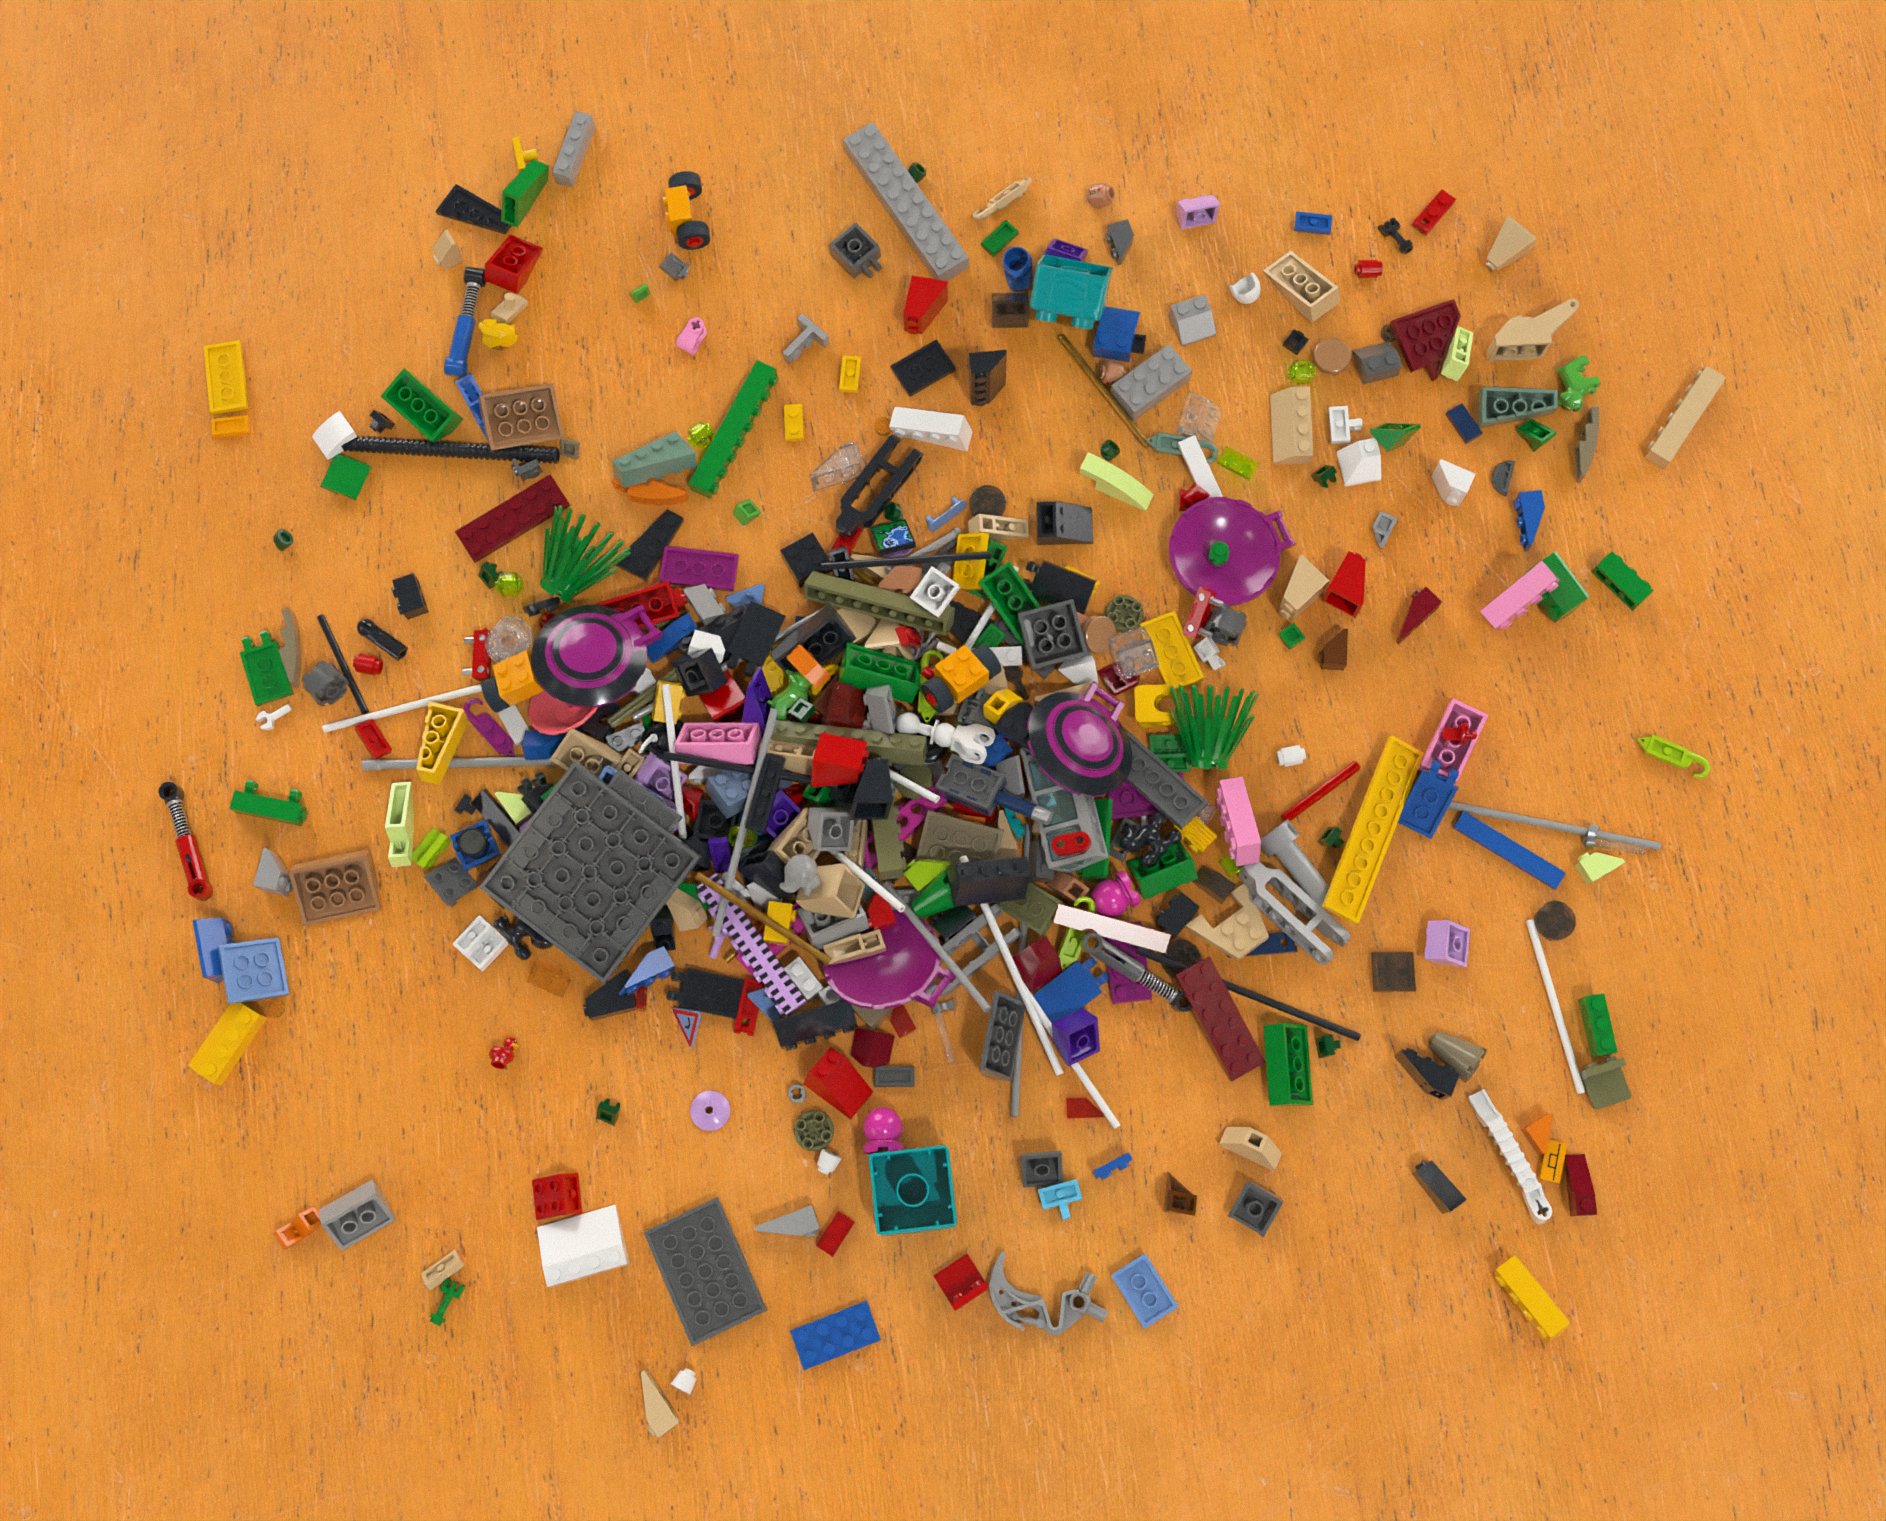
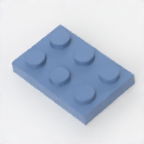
[1111,1253,1179,1329]

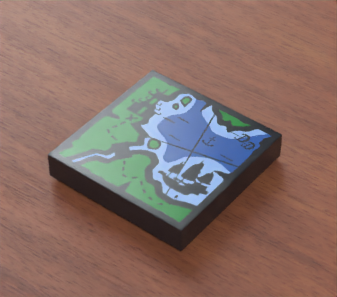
[870,519,916,556]

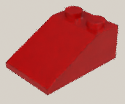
[484,234,543,294]
[803,1047,873,1120]

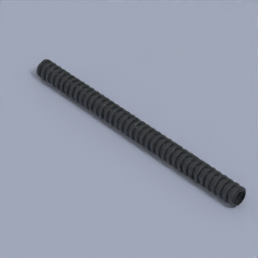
[341,436,560,464]

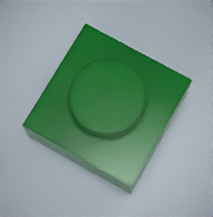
[1278,623,1306,650]

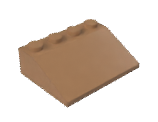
[478,383,564,451]
[288,849,381,926]

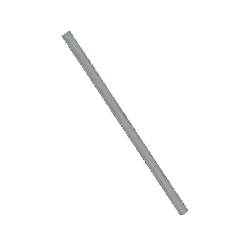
[883,881,991,1012]

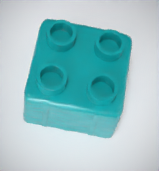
[1029,254,1113,329]
[869,1145,957,1236]

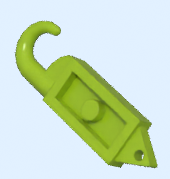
[1636,735,1710,778]

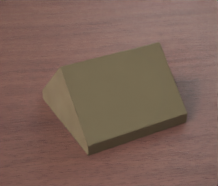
[852,1005,893,1031]

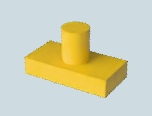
[512,137,538,172]

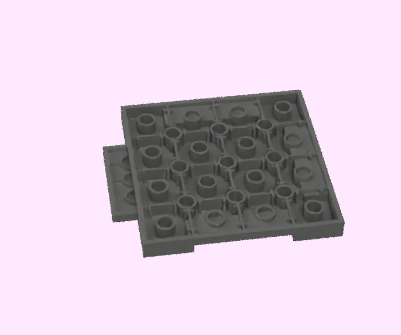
[479,761,702,984]

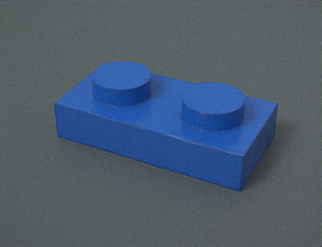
[1294,211,1332,235]
[1092,1152,1133,1180]

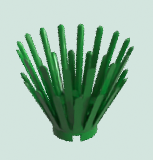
[539,505,631,603]
[1169,684,1260,769]

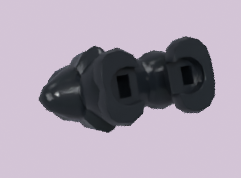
[1118,811,1182,867]
[493,916,553,960]

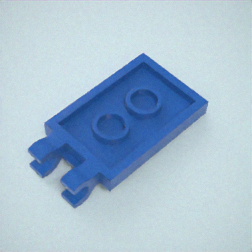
[1397,759,1459,839]
[1033,956,1109,1023]

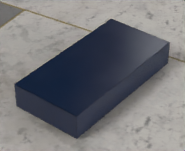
[1446,403,1483,444]

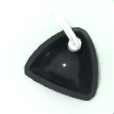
[638,720,684,764]

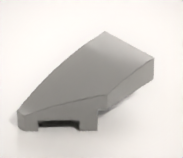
[1372,511,1398,549]

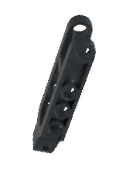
[836,434,924,538]

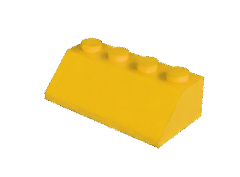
[188,1002,267,1086]

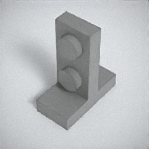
[783,314,830,364]

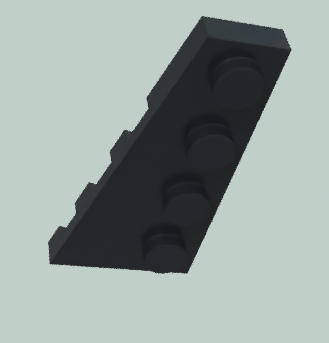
[436,184,512,235]
[615,510,684,582]
[949,600,995,645]

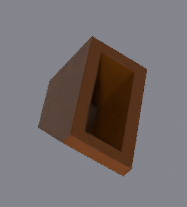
[1318,629,1348,671]

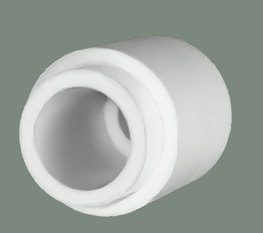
[1276,745,1306,767]

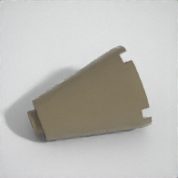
[1428,1031,1487,1083]

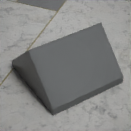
[1020,1151,1063,1188]

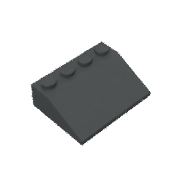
[979,990,1025,1082]

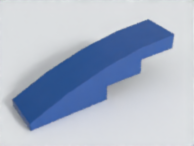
[455,373,489,443]

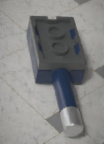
[935,754,1053,825]

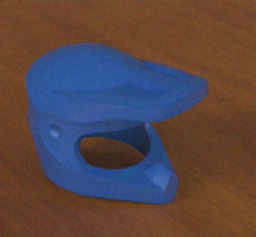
[1003,247,1032,291]

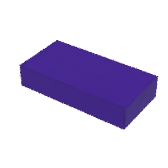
[708,837,733,873]

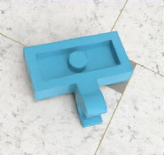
[1038,1179,1082,1220]

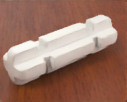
[720,872,751,902]

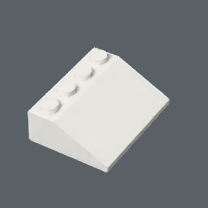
[537,1205,630,1287]

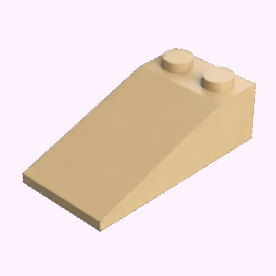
[1263,251,1340,322]

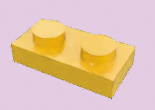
[839,355,861,393]
[784,404,804,442]

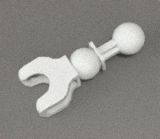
[896,712,995,764]

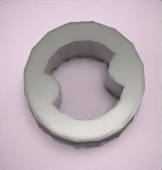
[788,1085,806,1103]

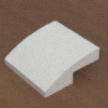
[312,411,357,460]
[453,915,508,972]

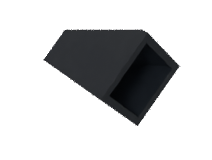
[848,758,893,820]

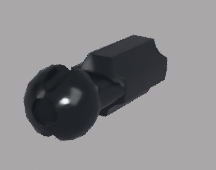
[357,619,408,661]

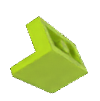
[412,828,452,872]

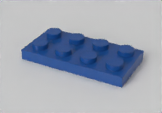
[790,1301,881,1370]

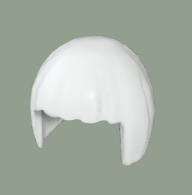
[1229,272,1261,304]

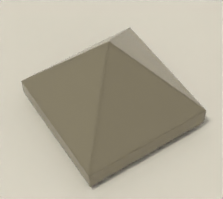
[560,438,580,459]

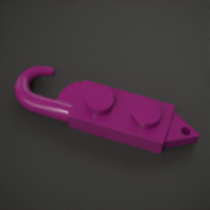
[463,698,515,757]

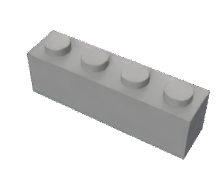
[552,111,596,187]

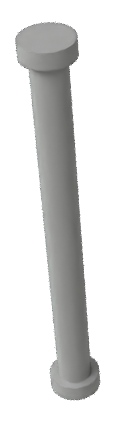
[884,527,962,575]

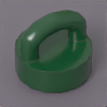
[908,162,926,183]
[1100,440,1120,461]
[885,502,903,522]
[273,530,293,551]

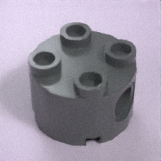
[1203,604,1247,646]
[302,661,349,706]

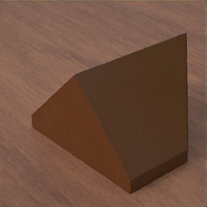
[1164,1172,1197,1216]

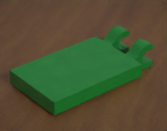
[240,630,294,706]

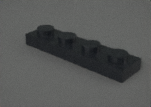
[745,754,786,834]

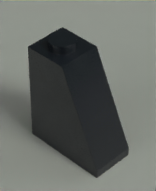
[738,850,798,899]
[583,969,638,1021]
[1412,1160,1467,1214]

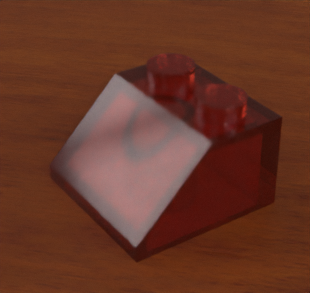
[824,681,867,729]

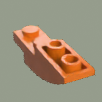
[612,477,689,506]

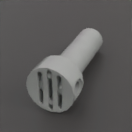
[1260,819,1329,906]

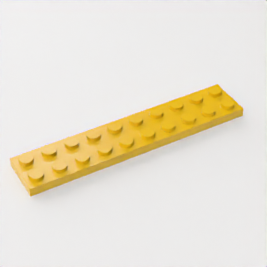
[1322,736,1424,924]

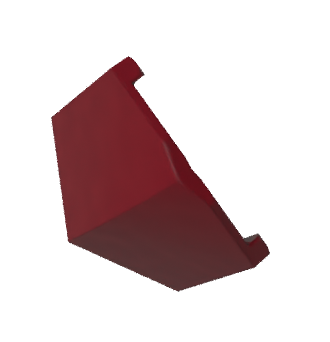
[1097,660,1140,696]
[851,1029,895,1068]

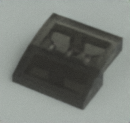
[1371,952,1416,993]

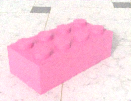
[1481,561,1560,630]
[1418,698,1488,785]
[674,723,762,765]
[1215,777,1261,866]

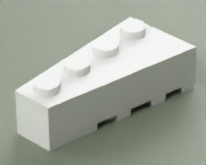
[889,407,973,451]

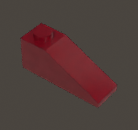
[1396,587,1442,644]
[1564,1154,1597,1217]

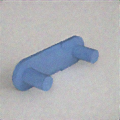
[925,497,966,532]

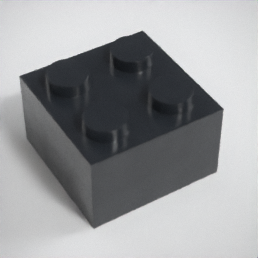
[780,532,833,588]
[693,799,739,847]

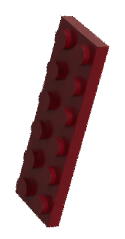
[455,474,571,563]
[1174,956,1266,1081]

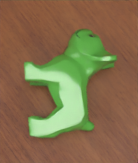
[1557,356,1601,412]
[767,669,811,721]

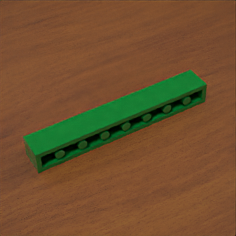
[689,360,779,499]

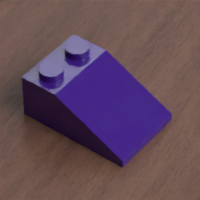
[742,667,773,737]
[766,789,802,840]

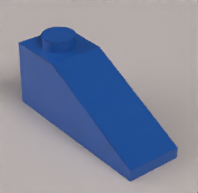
[647,613,699,664]
[522,729,583,760]

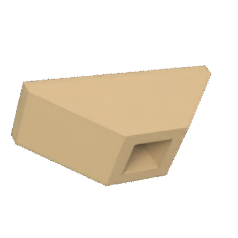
[1219,1127,1282,1171]

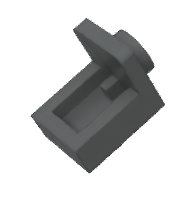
[659,252,691,281]
[512,458,543,481]

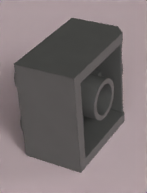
[829,223,882,279]

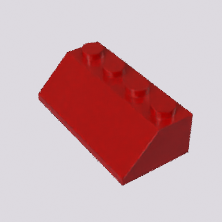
[596,581,680,629]

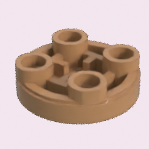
[1313,338,1351,376]
[1082,616,1116,654]

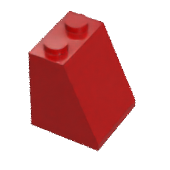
[903,275,948,334]
[1322,551,1366,618]
[698,670,745,723]
[811,732,869,787]

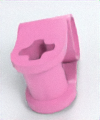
[676,317,707,355]

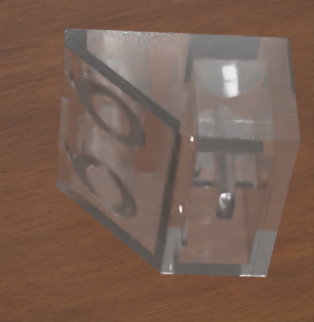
[1177,392,1222,443]
[1109,626,1159,679]

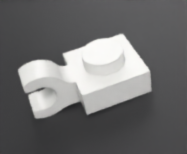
[1193,637,1226,671]

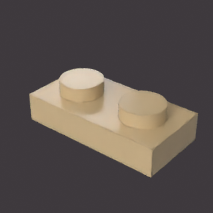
[421,1250,464,1290]

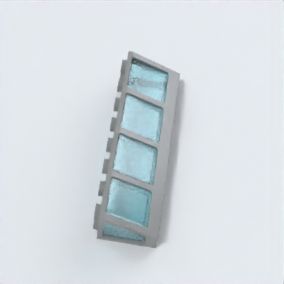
[1020,749,1109,873]

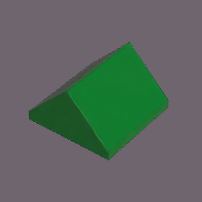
[1370,423,1421,452]

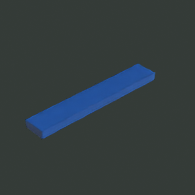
[1453,811,1566,890]

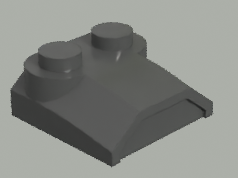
[1228,1180,1284,1237]

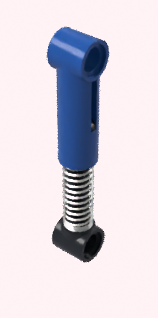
[444,267,487,377]

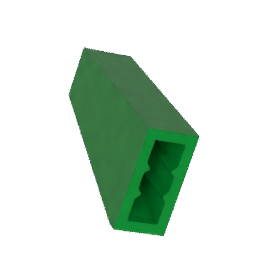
[501,159,549,228]

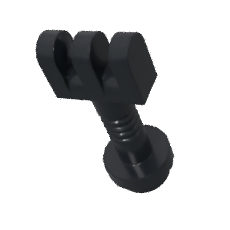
[1378,217,1413,254]

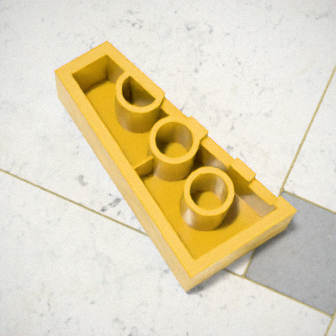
[416,702,469,785]
[1494,1255,1570,1345]

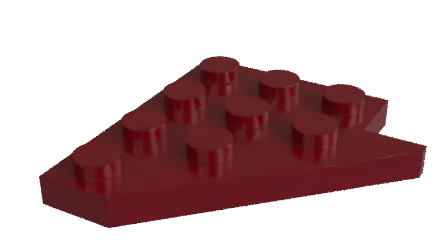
[1390,299,1461,381]

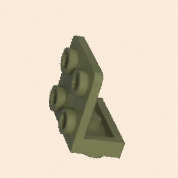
[1579,1056,1631,1109]

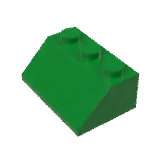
[1522,551,1590,623]
[1126,842,1198,899]

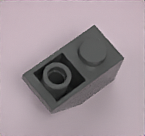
[1105,219,1134,265]

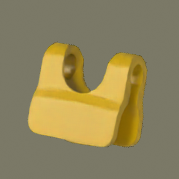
[1134,684,1175,729]

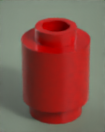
[1354,260,1383,279]
[353,654,383,676]

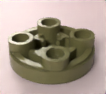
[1105,595,1143,633]
[895,764,935,800]
[794,1111,834,1151]

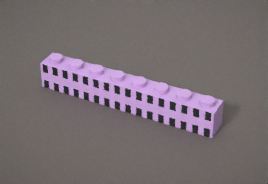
[697,874,807,1017]

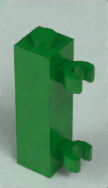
[229,780,307,826]

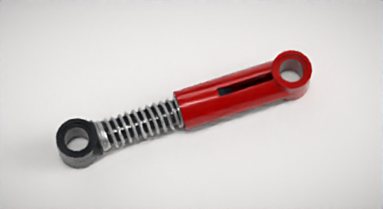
[158,782,213,901]

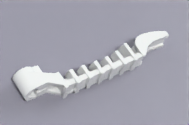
[1468,1089,1552,1224]

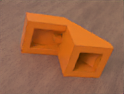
[786,644,831,689]
[273,1206,322,1250]

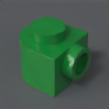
[1208,541,1229,566]

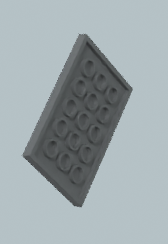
[644,1197,767,1346]

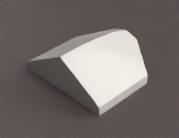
[687,630,725,664]

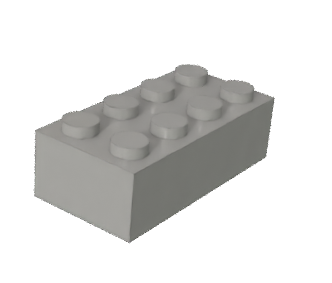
[1110,344,1192,421]

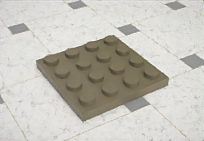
[909,810,1004,905]

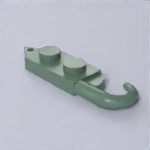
[1145,432,1218,463]

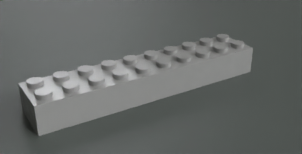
[843,122,969,281]

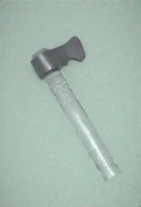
[1583,824,1646,855]
[931,999,956,1064]

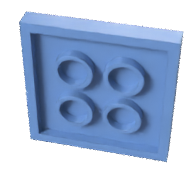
[218,937,289,1004]

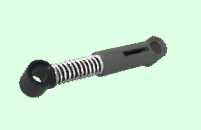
[1080,933,1192,1012]

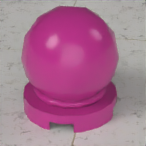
[1091,871,1141,917]
[863,1107,904,1155]

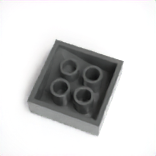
[1018,599,1088,671]

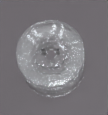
[485,616,532,662]

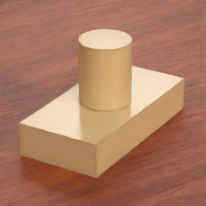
[491,292,528,324]

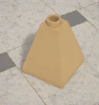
[1485,216,1537,272]
[864,619,914,661]

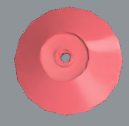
[528,691,598,735]

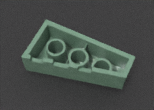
[1477,387,1558,428]
[612,431,697,488]

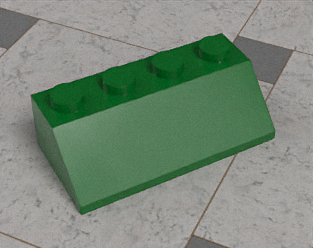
[381,369,463,442]
[978,561,1041,645]
[839,642,920,703]
[1078,798,1112,882]
[1264,1023,1313,1107]

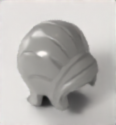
[779,854,820,896]

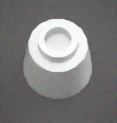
[817,1149,842,1175]
[670,1368,696,1395]

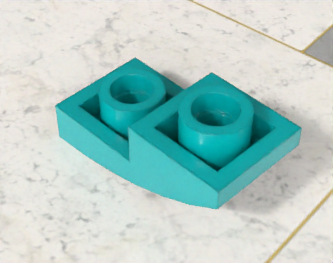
[1004,808,1025,842]

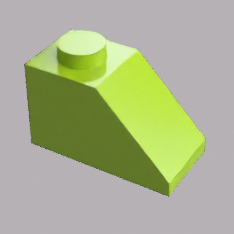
[903,858,951,892]

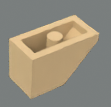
[432,230,464,271]
[615,748,645,778]
[666,888,708,932]

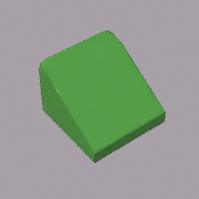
[629,284,650,303]
[733,499,761,526]

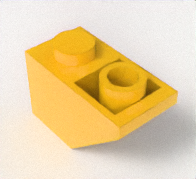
[983,689,1023,724]

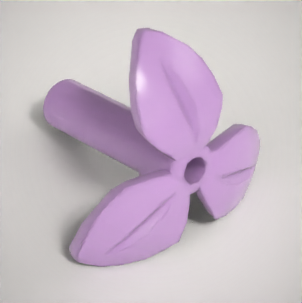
[707,926,733,959]

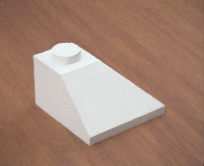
[1336,438,1381,487]
[910,567,961,618]

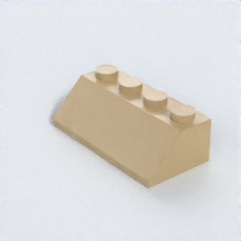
[1270,387,1313,465]

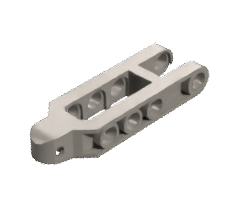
[1239,862,1350,965]
[912,903,1022,1003]

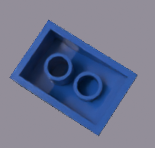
[1093,306,1140,362]

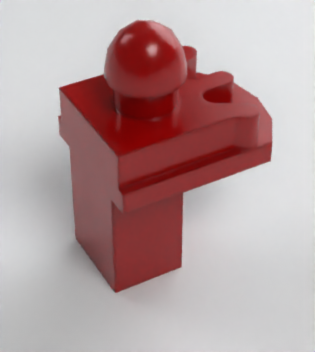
[1442,723,1478,745]

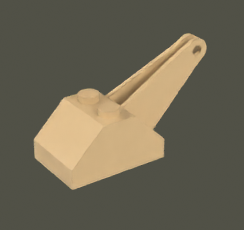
[1487,299,1579,362]

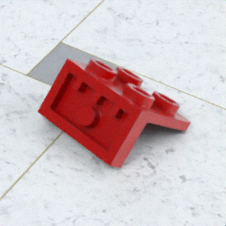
[532,1173,582,1220]
[934,1254,989,1311]

